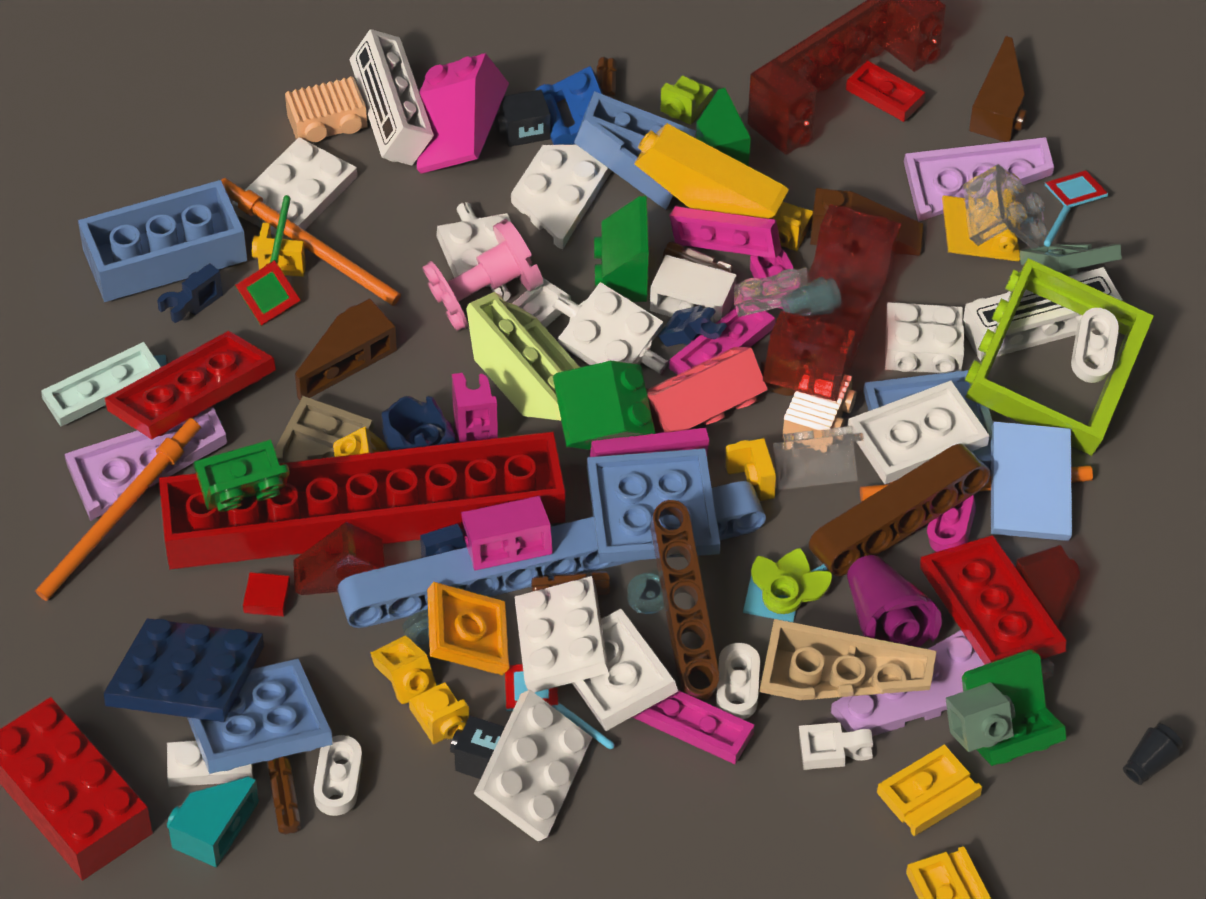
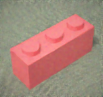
[646,347,768,434]

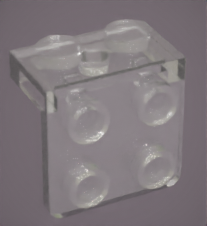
[963,164,1049,248]
[773,426,864,490]

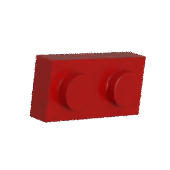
[846,60,925,122]

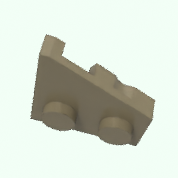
[274,396,374,463]

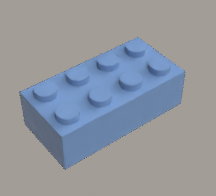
[78,180,247,302]

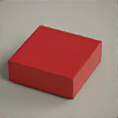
[243,572,290,617]

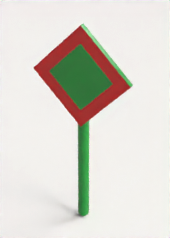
[234,195,300,326]

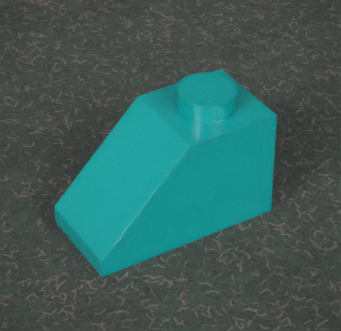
[167,777,259,868]

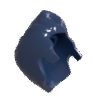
[382,396,458,451]

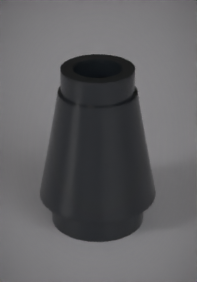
[1123,723,1183,785]

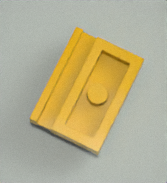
[877,744,982,836]
[906,846,991,899]

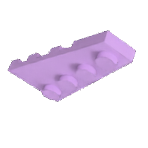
[904,137,1054,222]
[64,406,227,521]
[831,630,984,736]

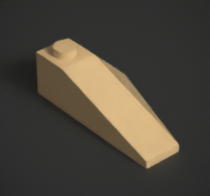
[759,619,937,700]

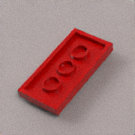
[104,330,276,440]
[920,535,1066,665]

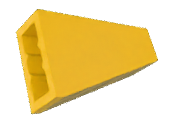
[634,123,789,219]

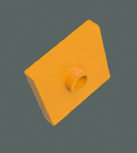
[427,582,509,675]

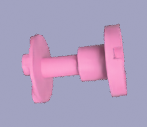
[422,219,543,331]

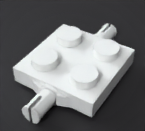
[436,202,531,301]
[552,282,668,375]

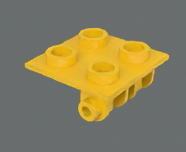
[942,187,1020,261]

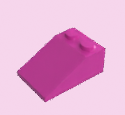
[417,53,509,174]

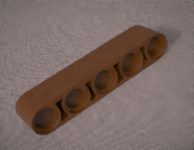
[809,444,990,576]
[651,500,719,702]

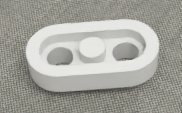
[1071,308,1119,383]
[716,643,760,719]
[314,735,363,816]

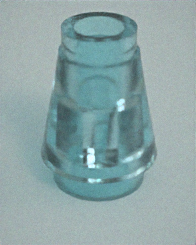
[781,277,841,318]

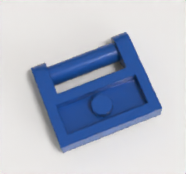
[536,66,604,145]

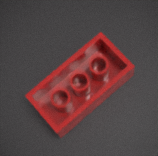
[0,697,153,881]

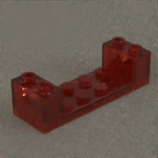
[747,0,946,155]
[762,204,902,402]

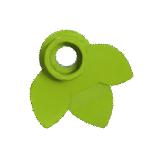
[751,548,832,614]

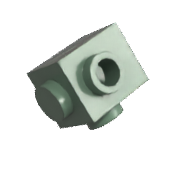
[946,682,1015,752]

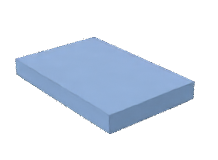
[991,422,1072,541]

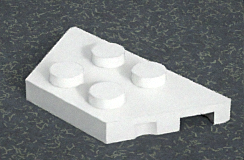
[511,145,612,249]

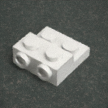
[885,302,964,374]

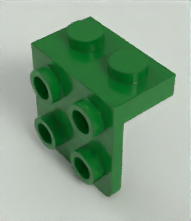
[193,439,290,512]
[962,650,1067,766]

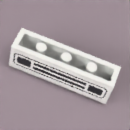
[350,29,434,165]
[962,267,1123,361]

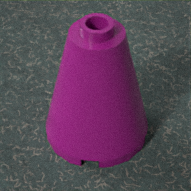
[847,555,942,648]

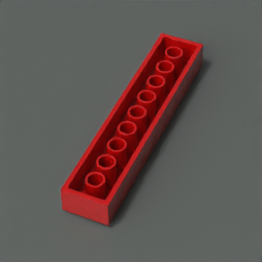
[159,431,565,570]

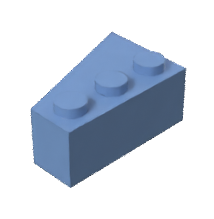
[574,91,696,210]

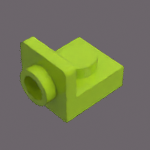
[660,75,713,125]

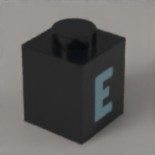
[495,89,550,147]
[450,715,505,779]

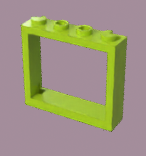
[964,258,1154,456]

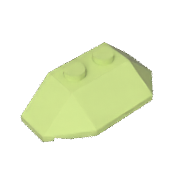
[466,292,580,421]

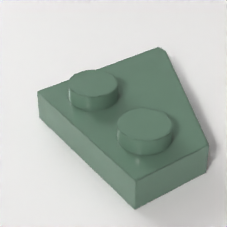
[1019,244,1122,276]

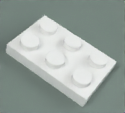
[232,137,357,240]
[848,381,989,484]
[514,576,609,693]
[572,609,678,731]
[474,690,592,841]

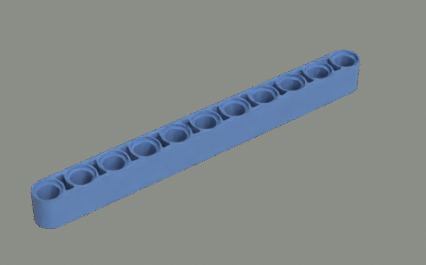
[338,481,766,629]

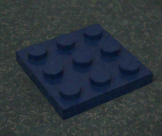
[104,618,264,722]

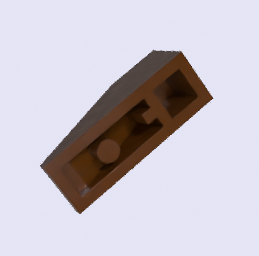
[969,36,1027,142]
[810,188,923,256]
[295,298,397,400]

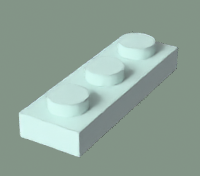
[41,342,161,427]

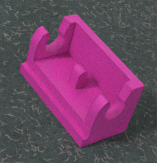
[452,373,498,443]
[461,496,553,571]

